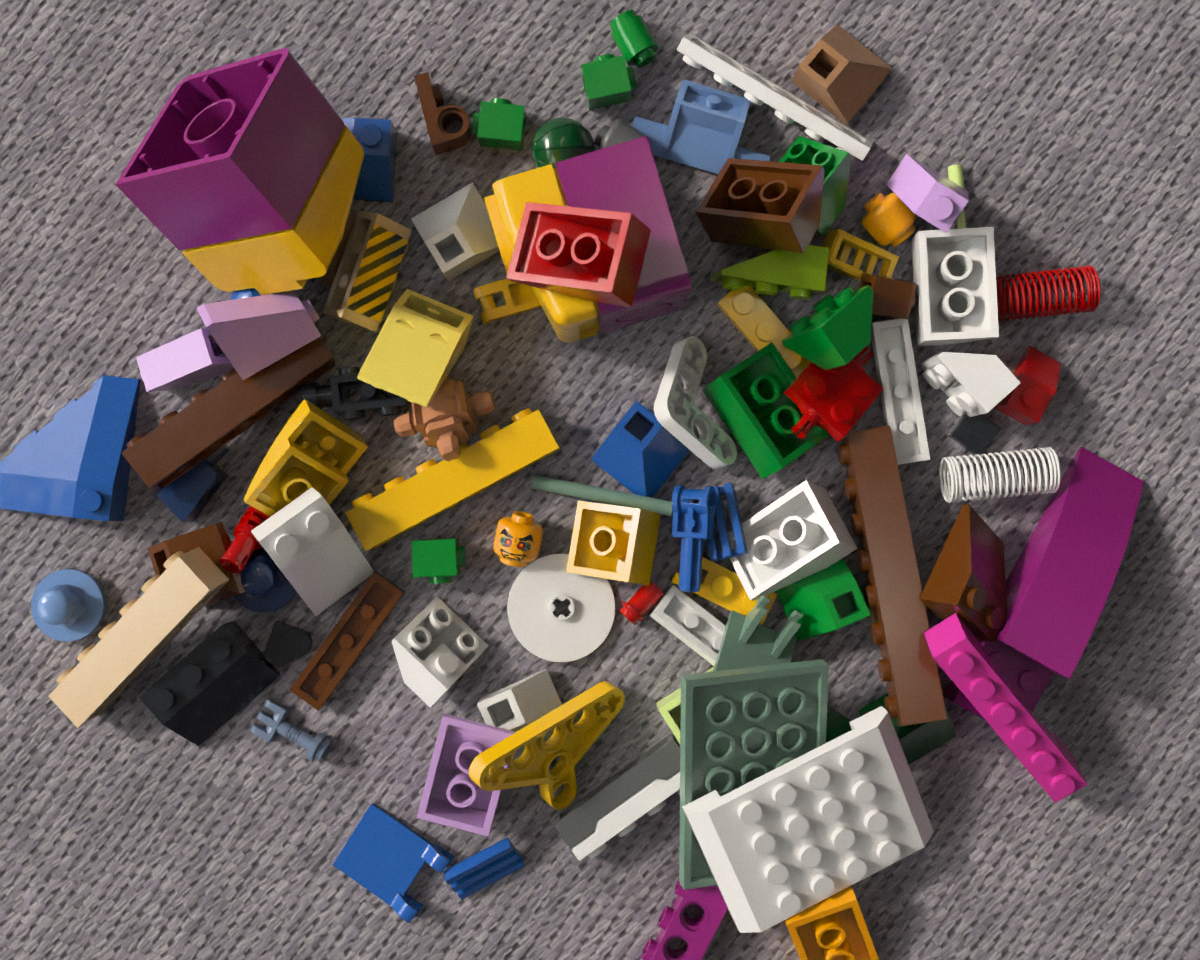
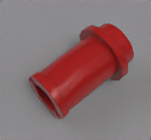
[619,580,665,625]

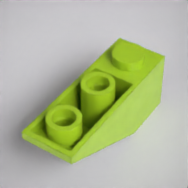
[710,245,829,300]

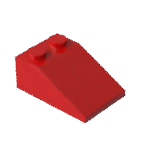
[506,202,651,307]

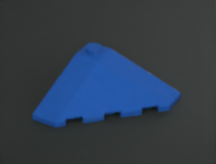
[0,375,140,521]

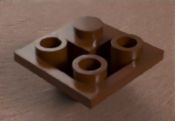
[147,522,246,607]

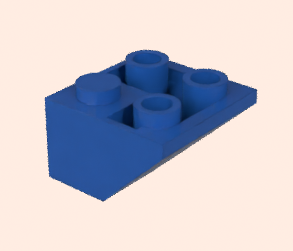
[591,400,690,498]

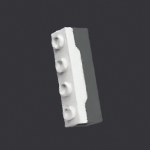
[554,733,680,861]

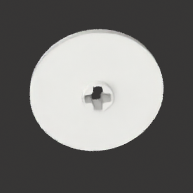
[507,554,615,662]

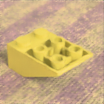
[357,289,474,407]

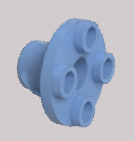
[31,569,107,642]

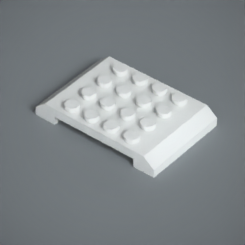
[682,706,934,933]

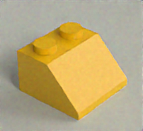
[566,501,661,586]

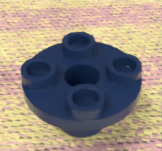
[234,547,297,612]

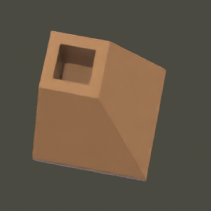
[792,24,892,126]

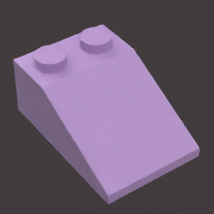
[417,713,515,836]

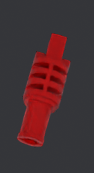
[220,506,270,574]

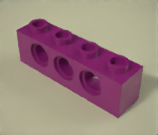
[641,879,728,960]

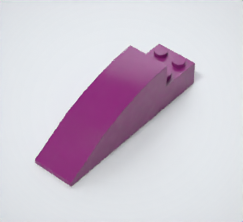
[943,447,1144,720]

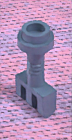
[250,698,332,762]

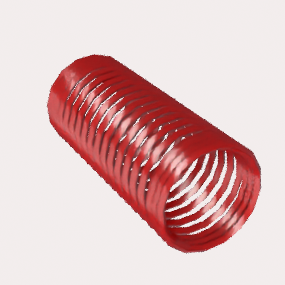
[996,265,1101,322]

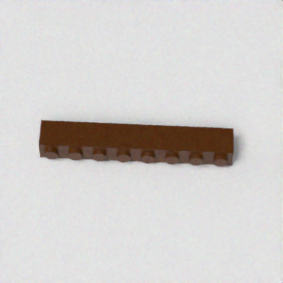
[837,426,947,726]

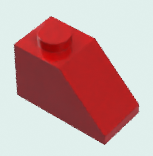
[994,346,1061,425]

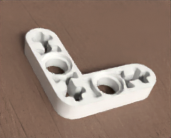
[654,336,737,469]

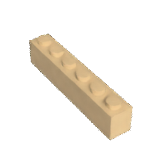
[48,547,229,728]

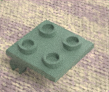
[713,596,803,671]

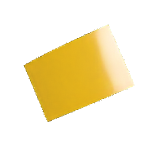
[244,399,368,517]

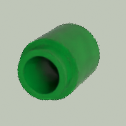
[610,9,659,68]

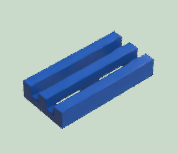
[706,482,748,562]
[443,837,525,900]

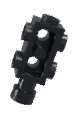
[301,367,410,420]

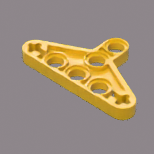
[469,681,625,810]

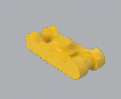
[473,279,541,324]

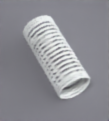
[939,447,1061,503]

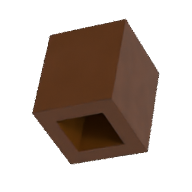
[859,273,917,319]

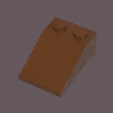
[919,504,1007,642]

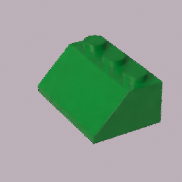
[702,342,830,479]

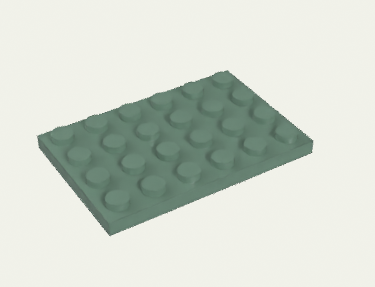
[679,659,829,890]

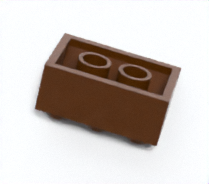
[696,158,824,253]

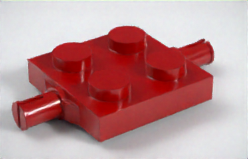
[784,347,884,442]

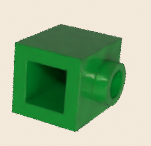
[581,54,637,110]
[472,98,526,151]
[411,538,466,583]

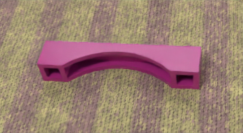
[924,613,1088,803]

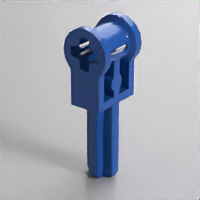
[672,485,717,592]

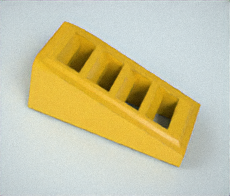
[822,229,899,281]

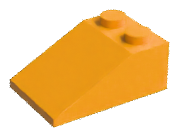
[785,886,879,960]

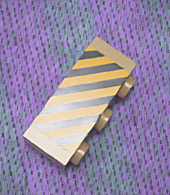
[323,211,412,332]

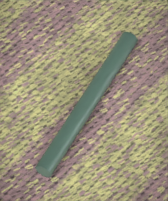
[531,475,673,516]

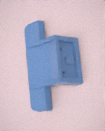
[632,79,770,174]

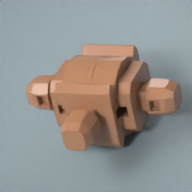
[394,375,496,461]

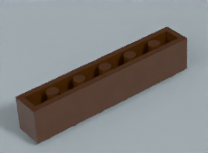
[122,337,336,494]

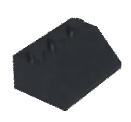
[139,621,281,746]

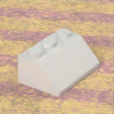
[911,227,999,346]

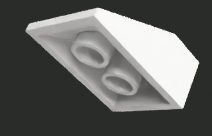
[720,480,858,601]
[251,487,374,616]

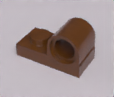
[414,72,472,155]

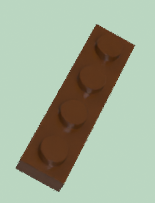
[289,571,405,711]

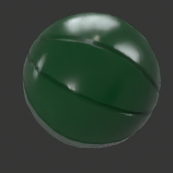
[531,117,595,168]

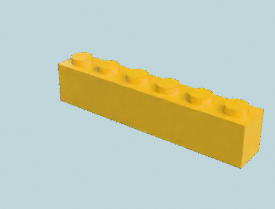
[345,408,560,551]

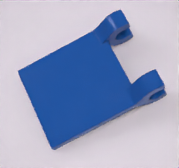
[332,803,454,923]

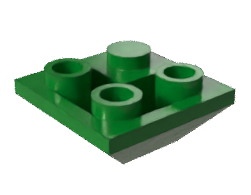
[779,136,852,236]
[782,285,873,370]
[776,558,871,641]

